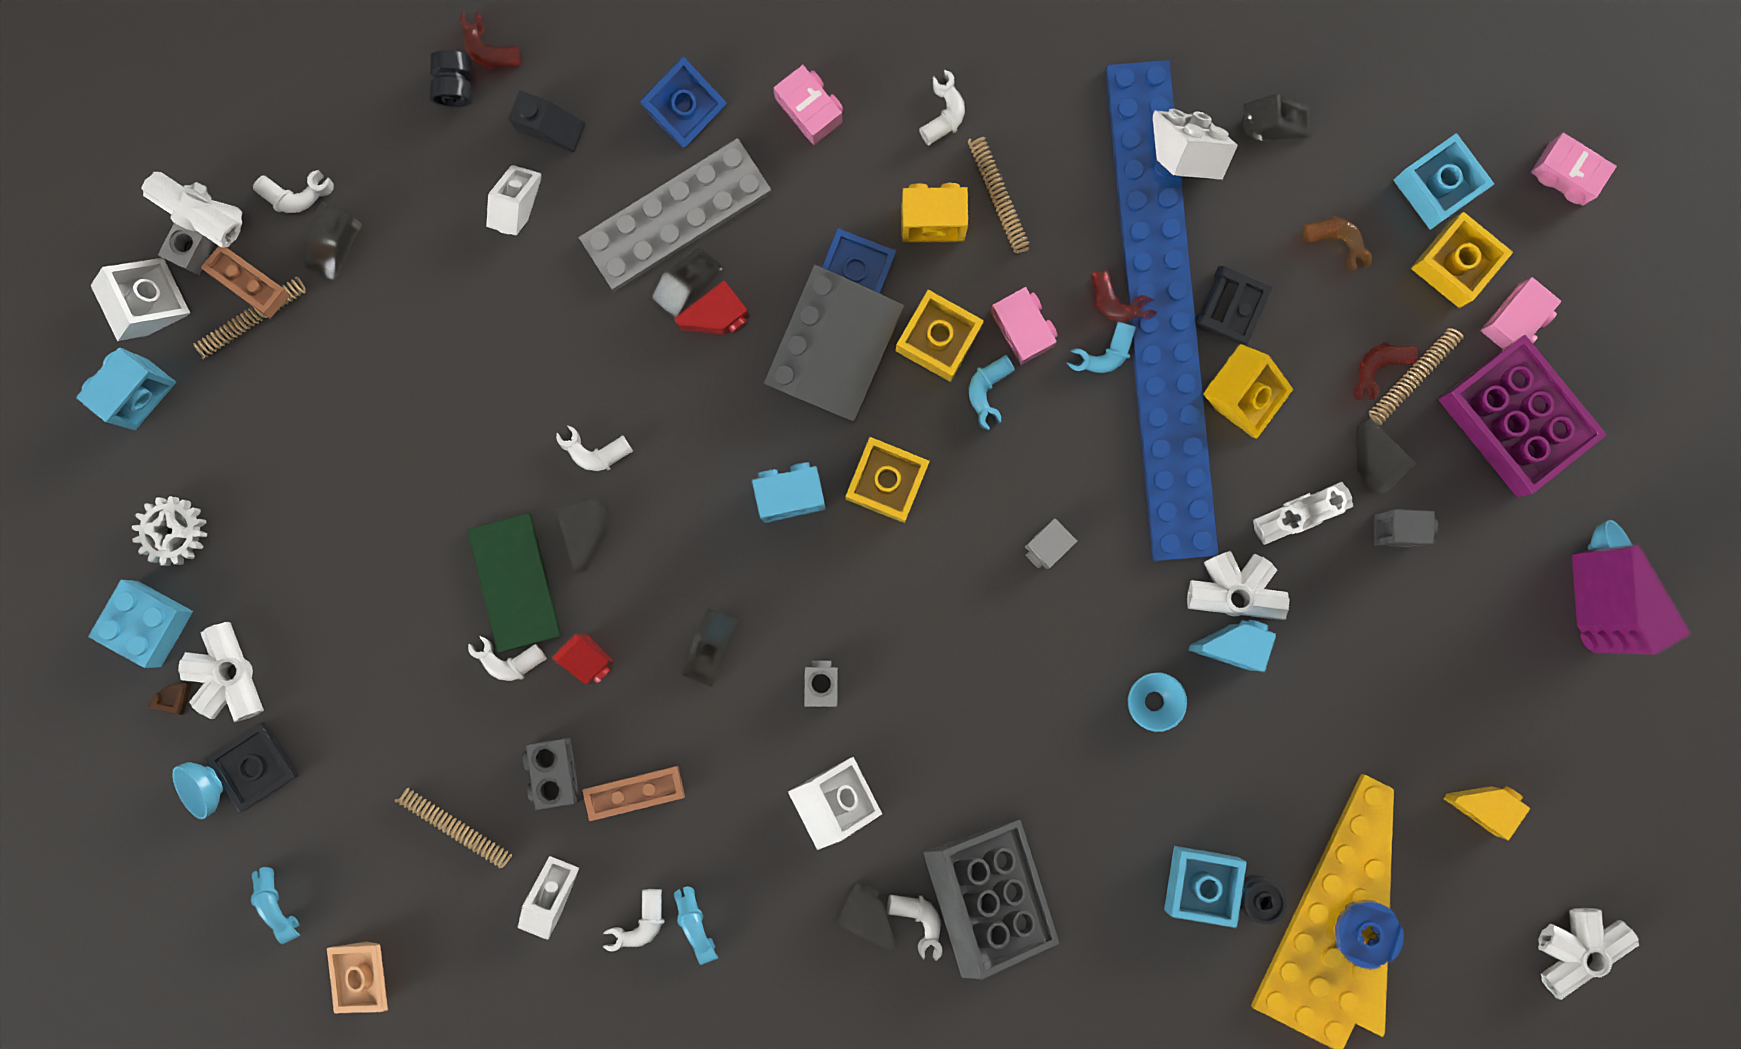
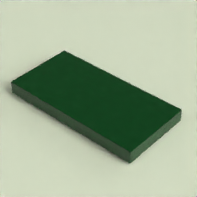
[467,513,562,653]

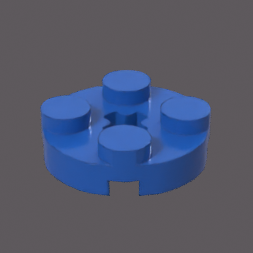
[1334,900,1404,969]

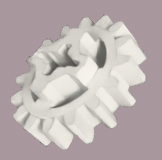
[132,496,207,566]

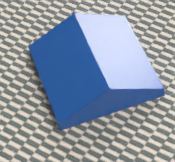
[639,56,727,148]

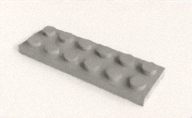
[579,138,772,292]

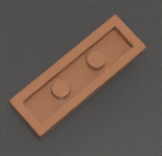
[200,246,291,319]
[582,766,685,821]

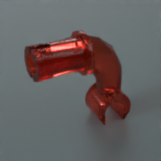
[460,11,521,70]
[1091,270,1157,322]
[1353,342,1418,400]

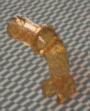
[1303,215,1372,271]

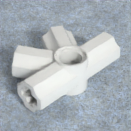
[141,172,242,248]
[1253,482,1353,545]
[1187,551,1289,620]
[178,622,264,722]
[1538,908,1639,1000]

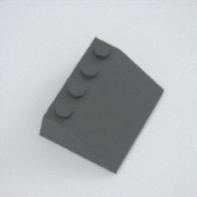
[764,265,905,422]
[923,819,1060,979]

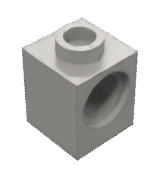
[158,223,216,275]
[1025,518,1077,569]
[805,661,838,707]

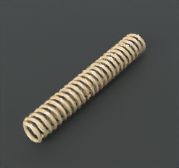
[968,137,1029,253]
[193,276,306,359]
[1369,328,1464,425]
[395,788,512,868]

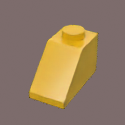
[1443,786,1530,840]

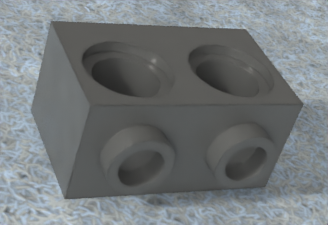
[1374,510,1438,548]
[523,737,580,810]

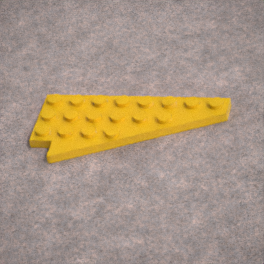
[1251,774,1394,1049]

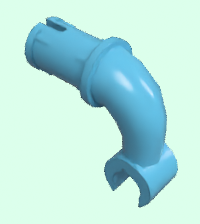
[1067,322,1136,373]
[968,355,1015,430]
[251,867,301,944]
[674,887,718,965]

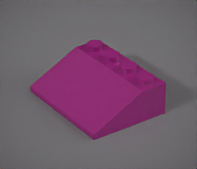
[1437,335,1607,498]
[1572,544,1691,654]

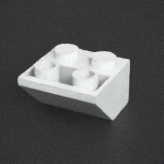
[1153,109,1238,179]

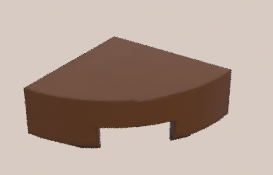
[148,683,191,715]

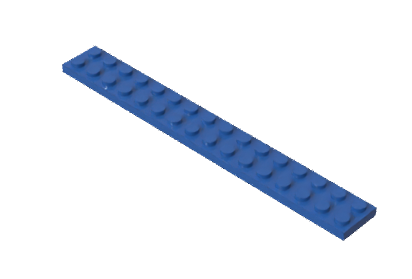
[1106,60,1218,561]

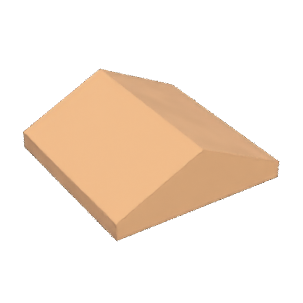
[327,942,388,1013]

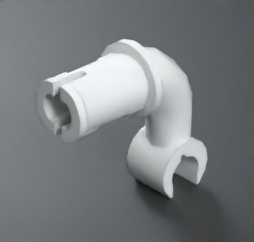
[919,70,965,145]
[253,170,334,213]
[556,426,633,471]
[468,636,547,681]
[603,889,664,951]
[887,895,942,961]

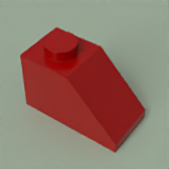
[674,280,750,335]
[552,634,613,685]

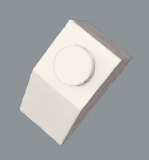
[486,165,541,236]
[518,856,579,940]

